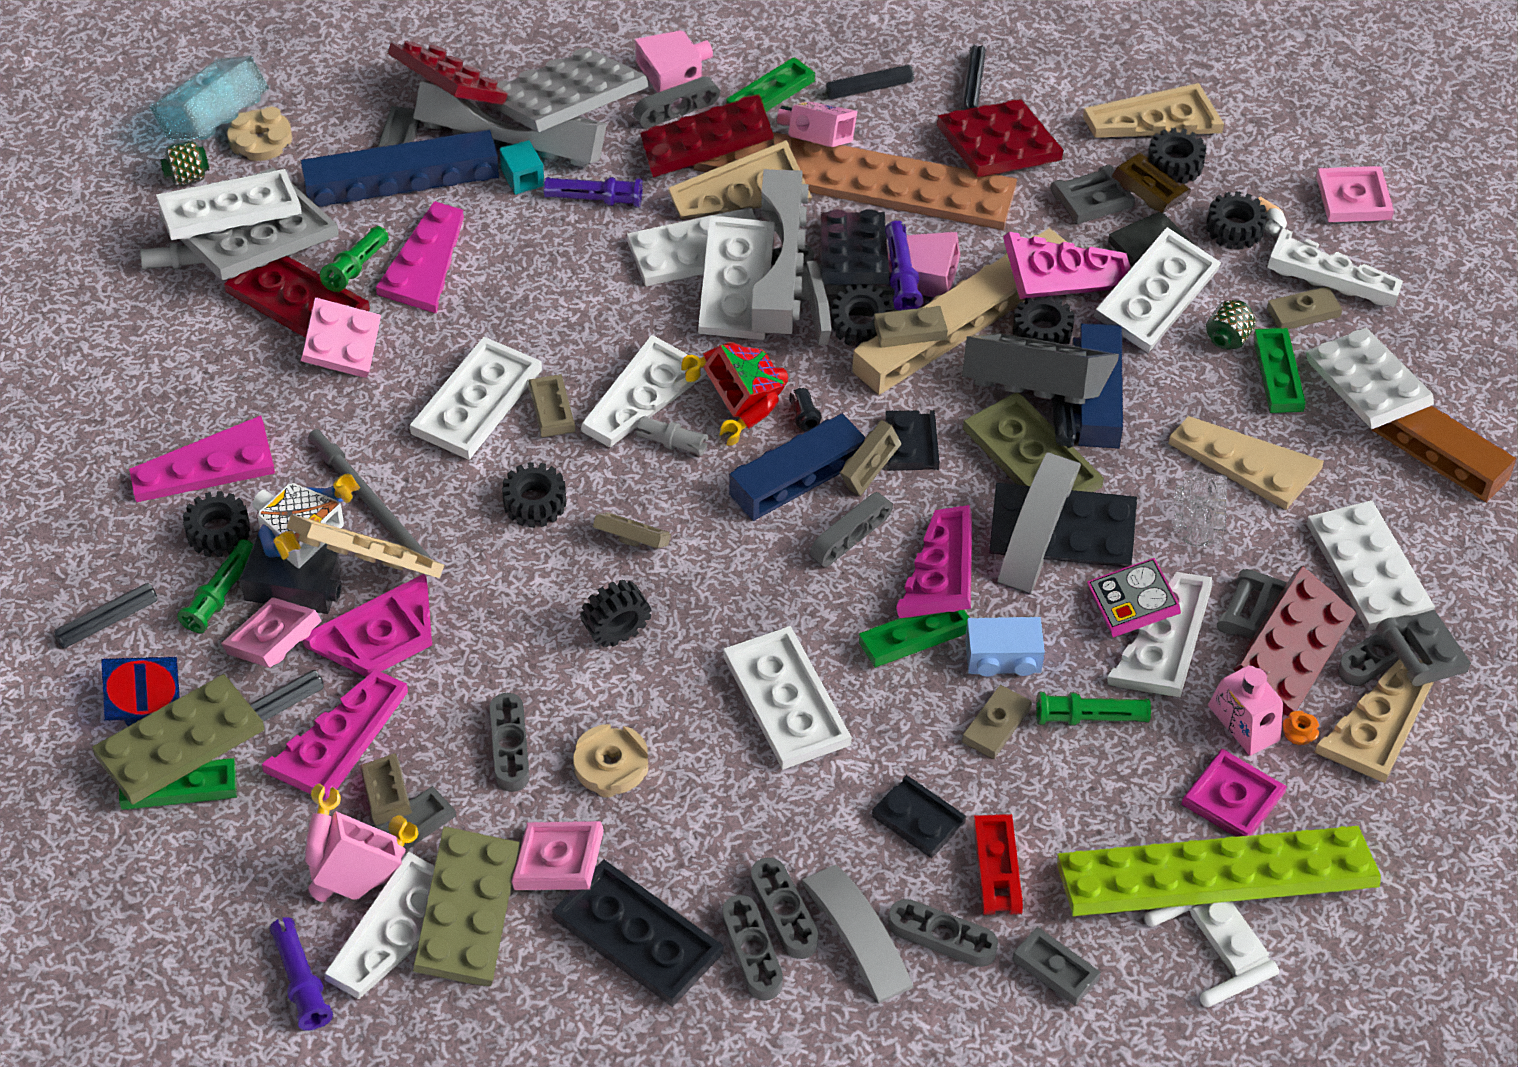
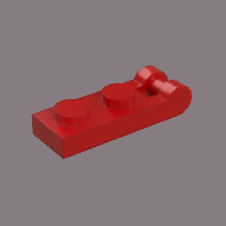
[973,814,1023,916]

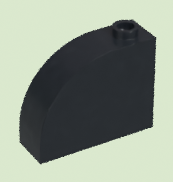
[240,534,342,614]

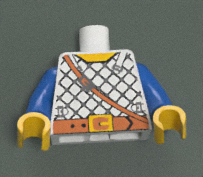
[253,474,360,568]

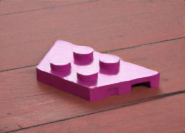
[302,574,432,677]

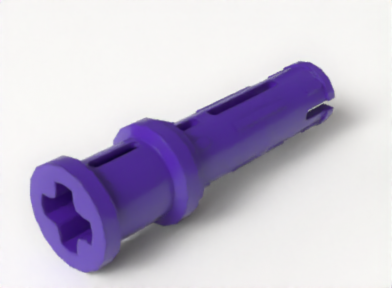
[544,177,643,207]
[885,220,923,311]
[269,917,333,1031]

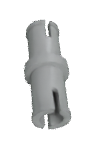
[140,243,203,270]
[636,416,708,456]

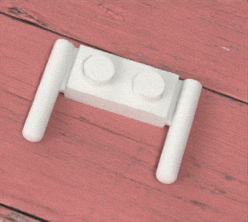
[1144,901,1279,1007]

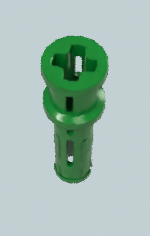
[320,226,389,292]
[177,539,254,634]
[1036,691,1151,726]

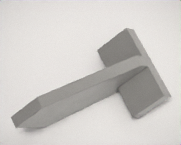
[795,261,846,345]

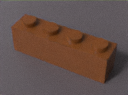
[1372,406,1517,503]

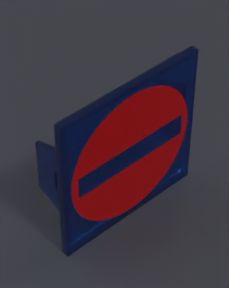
[101,657,180,726]

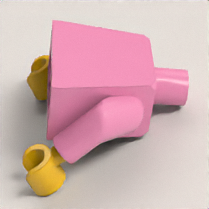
[305,783,418,902]

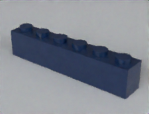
[300,130,499,207]

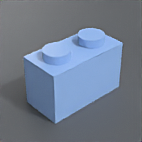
[965,617,1045,677]

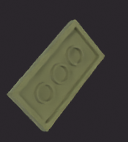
[963,392,1104,492]
[92,674,265,805]
[412,826,519,987]

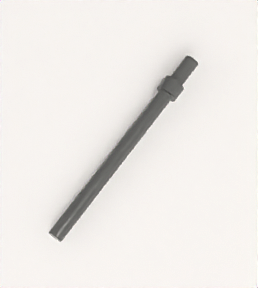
[308,429,432,559]

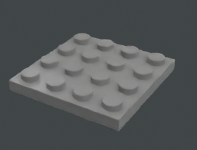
[485,48,649,132]
[159,167,339,280]

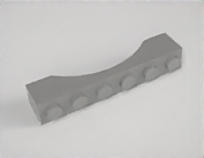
[414,80,607,167]
[751,169,809,334]

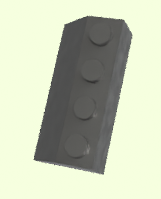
[962,333,1119,404]

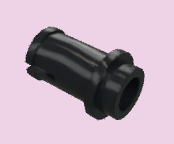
[789,388,822,431]

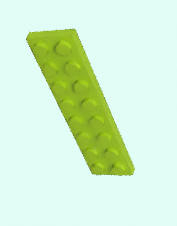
[1057,826,1381,916]

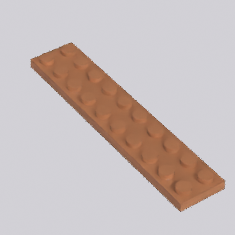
[694,132,1017,230]

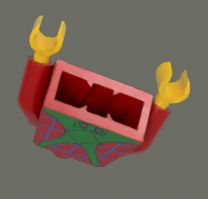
[681,342,788,446]

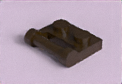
[1111,152,1191,214]

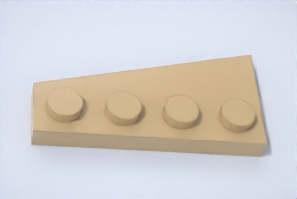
[1083,83,1224,138]
[668,140,812,219]
[1168,416,1324,510]
[286,514,444,578]
[1315,658,1434,783]

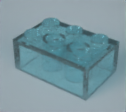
[150,56,269,141]

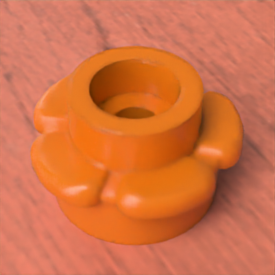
[1282,711,1319,745]

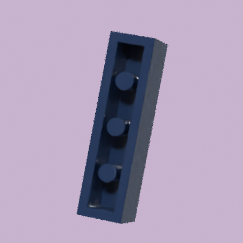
[1072,324,1123,449]
[729,413,866,521]

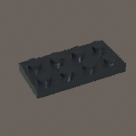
[821,209,889,285]
[989,483,1137,567]
[552,859,724,1007]

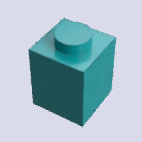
[499,140,544,195]

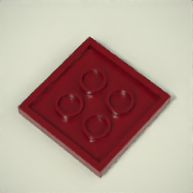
[936,99,1064,177]

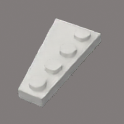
[1267,228,1403,307]
[581,335,707,447]
[1107,572,1212,697]
[324,852,435,999]

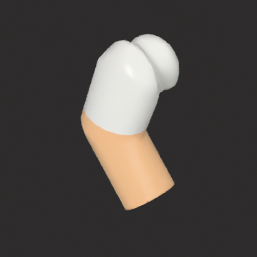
[1258,197,1287,236]

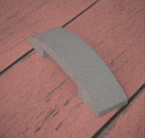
[997,452,1081,594]
[802,864,913,1004]

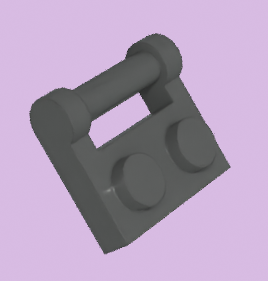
[1051,164,1135,225]
[1217,569,1287,639]
[1376,610,1471,686]

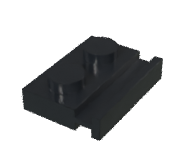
[885,410,940,471]
[872,774,966,859]

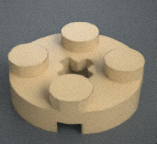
[227,106,292,161]
[573,724,648,798]

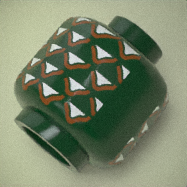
[160,141,210,186]
[1206,300,1256,350]

